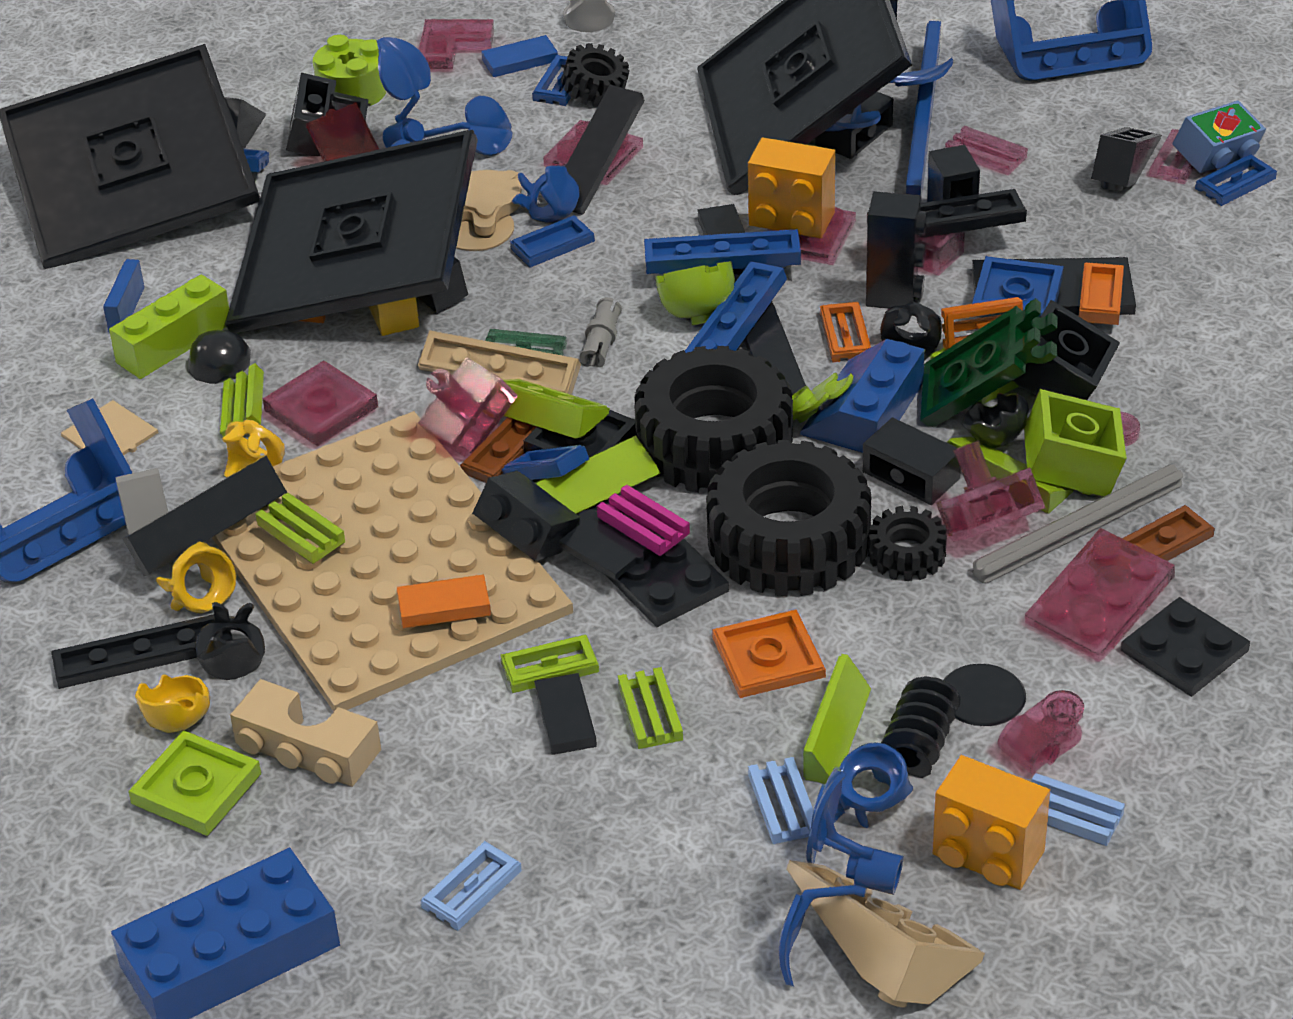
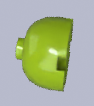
[655,261,735,326]

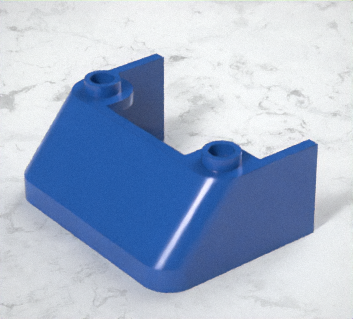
[991,0,1152,81]
[0,398,132,582]

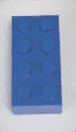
[111,847,340,1019]

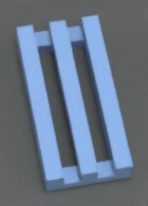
[748,757,813,844]
[1032,773,1125,846]
[421,841,522,931]

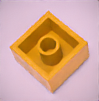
[748,137,835,239]
[932,755,1050,890]

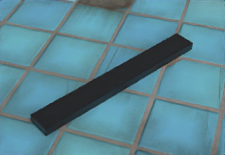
[697,204,806,395]

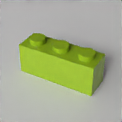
[109,274,229,379]

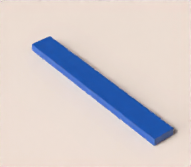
[906,21,941,203]

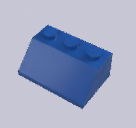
[800,339,925,453]

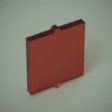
[306,102,379,161]

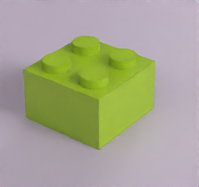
[1024,389,1127,496]

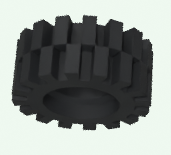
[561,43,630,107]
[868,506,947,581]

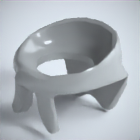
[563,0,615,32]

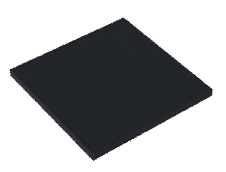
[697,0,912,195]
[0,44,260,269]
[225,130,478,333]

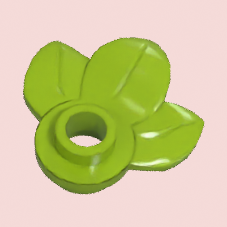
[792,372,854,423]

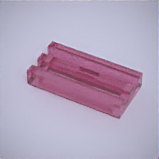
[945,125,1028,176]
[1149,129,1194,184]

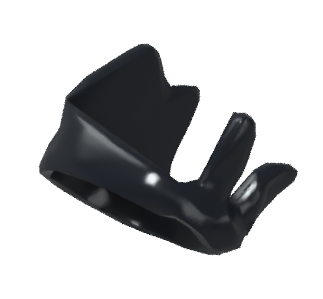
[880,302,942,361]
[195,602,265,680]

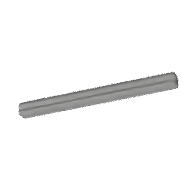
[972,464,1183,583]

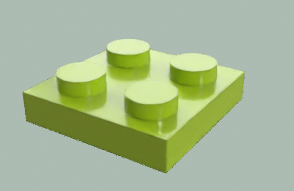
[128,730,262,836]

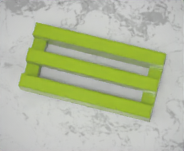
[220,363,264,437]
[255,493,346,564]
[500,634,599,693]
[617,667,683,749]

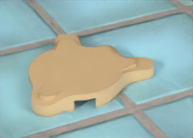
[461,170,522,236]

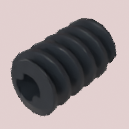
[881,676,961,778]

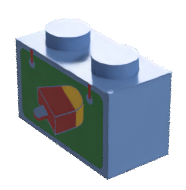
[1172,100,1266,173]

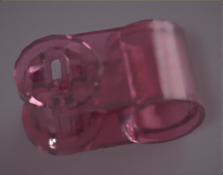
[998,690,1084,775]

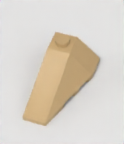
[786,860,985,1008]

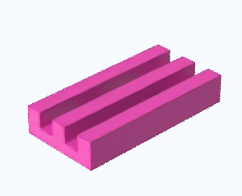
[597,484,690,556]

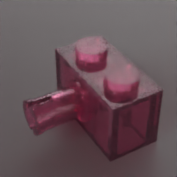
[418,357,518,458]
[936,440,1045,542]

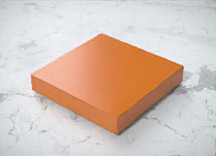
[712,609,826,698]

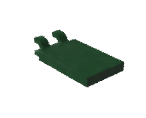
[920,298,1058,427]

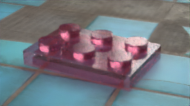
[1025,528,1175,662]

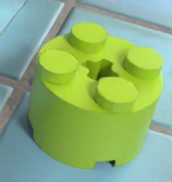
[313,34,387,106]

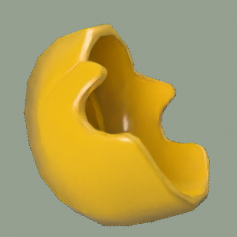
[135,674,210,733]

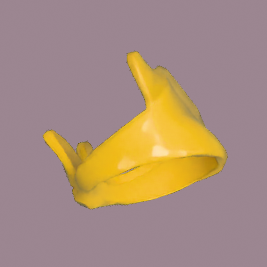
[222,420,285,477]
[156,541,237,614]

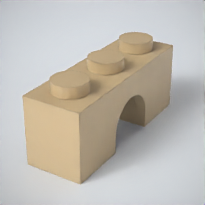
[230,679,381,787]

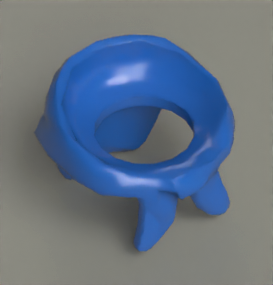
[512,166,579,223]
[839,742,913,828]

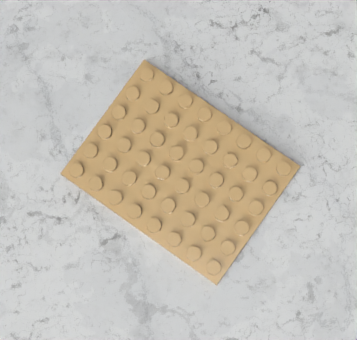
[212,411,573,711]

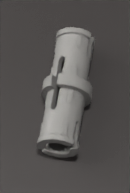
[580,297,622,367]

